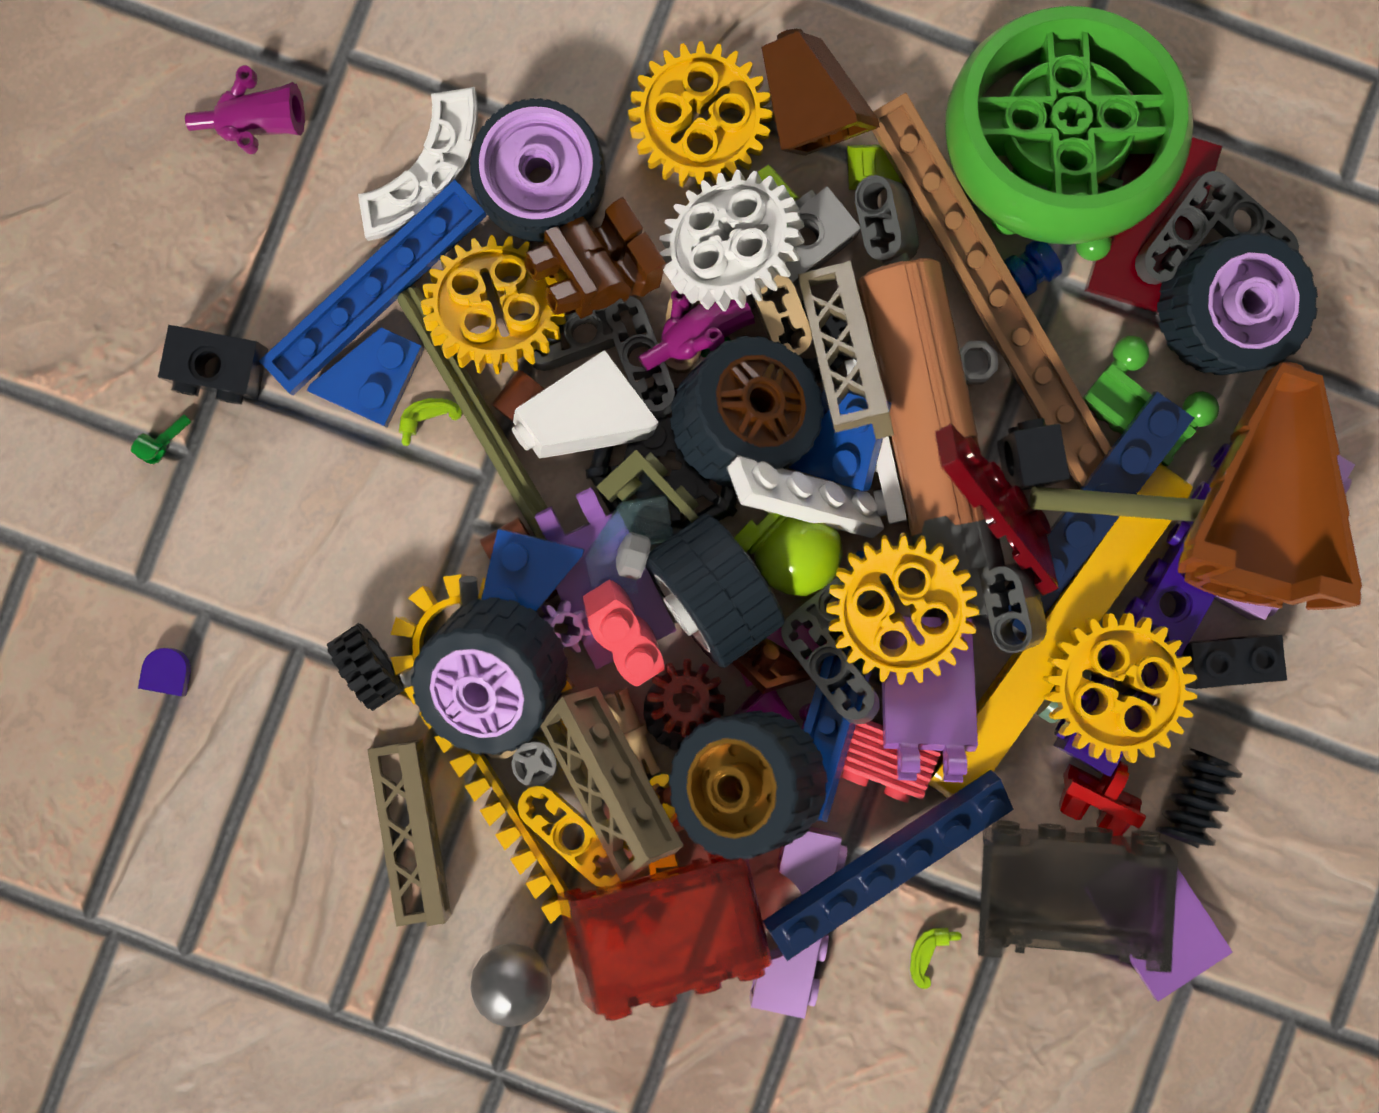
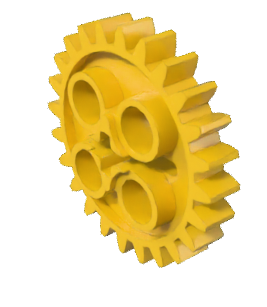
[628,41,772,189]
[421,235,566,375]
[827,533,979,685]
[1043,613,1198,763]

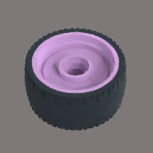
[470,98,606,242]

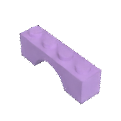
[749,827,847,1019]

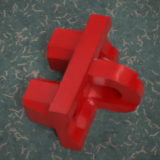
[1059,761,1146,841]

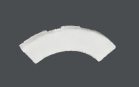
[358,87,478,241]

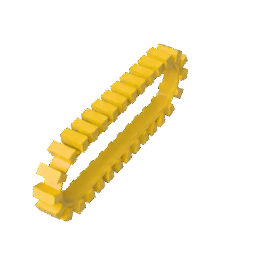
[390,574,678,950]

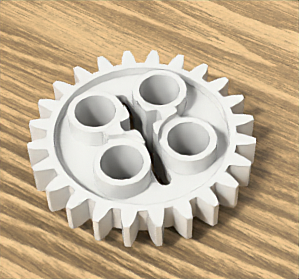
[659,170,804,311]

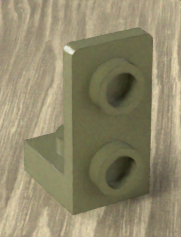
[596,450,699,523]

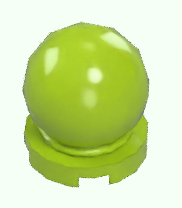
[734,510,843,596]

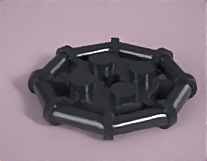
[585,381,738,541]

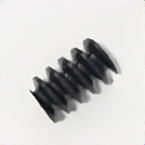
[1156,748,1243,848]

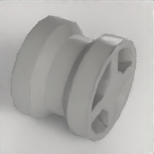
[511,739,559,787]

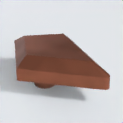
[732,638,820,694]

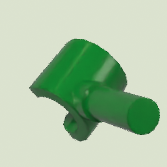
[131,414,192,464]

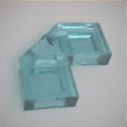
[584,494,673,595]

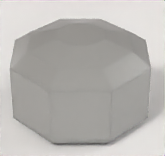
[960,341,998,385]
[616,532,651,580]

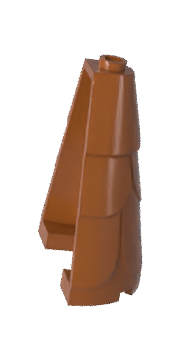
[1178,362,1362,610]

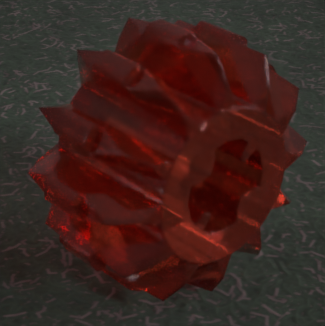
[647,659,726,737]

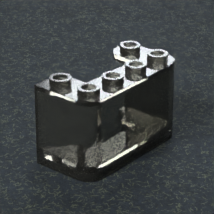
[977,820,1178,973]

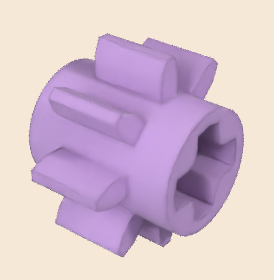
[541,600,591,653]

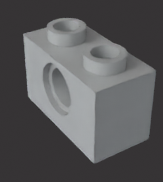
[756,186,861,287]

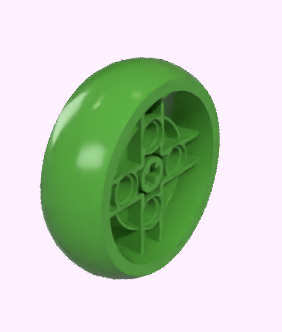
[945,6,1193,245]

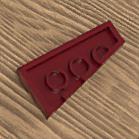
[935,424,1059,596]

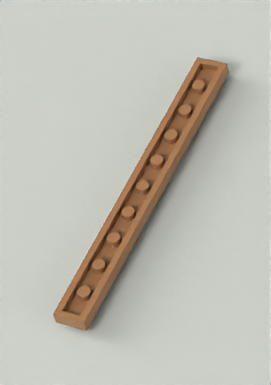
[872,92,1111,490]

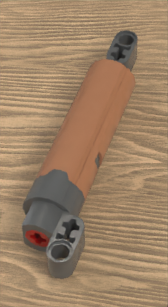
[855,175,1047,653]

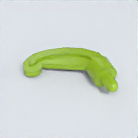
[399,398,462,446]
[910,927,962,989]

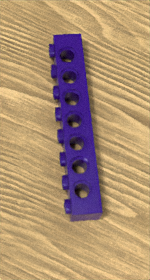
[1053,442,1232,777]

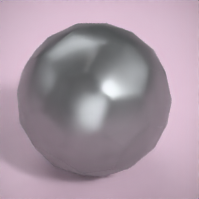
[470,943,552,1027]

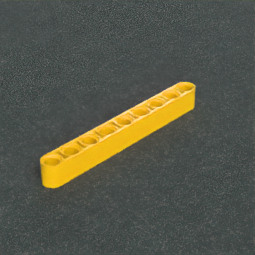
[929,463,1193,798]

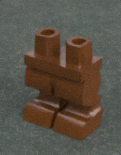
[525,197,666,319]

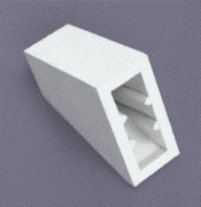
[512,350,659,459]

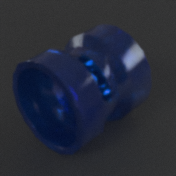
[1004,240,1063,299]

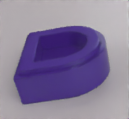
[138,648,191,696]

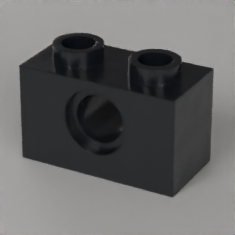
[158,324,268,405]
[997,418,1070,491]
[1181,634,1287,689]

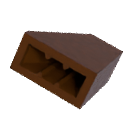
[761,29,880,156]

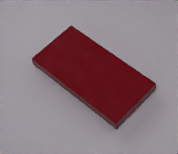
[1084,137,1223,314]

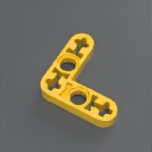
[518,774,677,888]

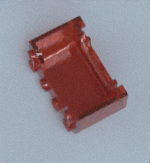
[557,852,772,1021]

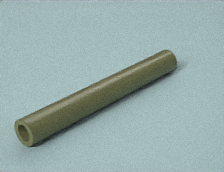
[1029,486,1205,522]

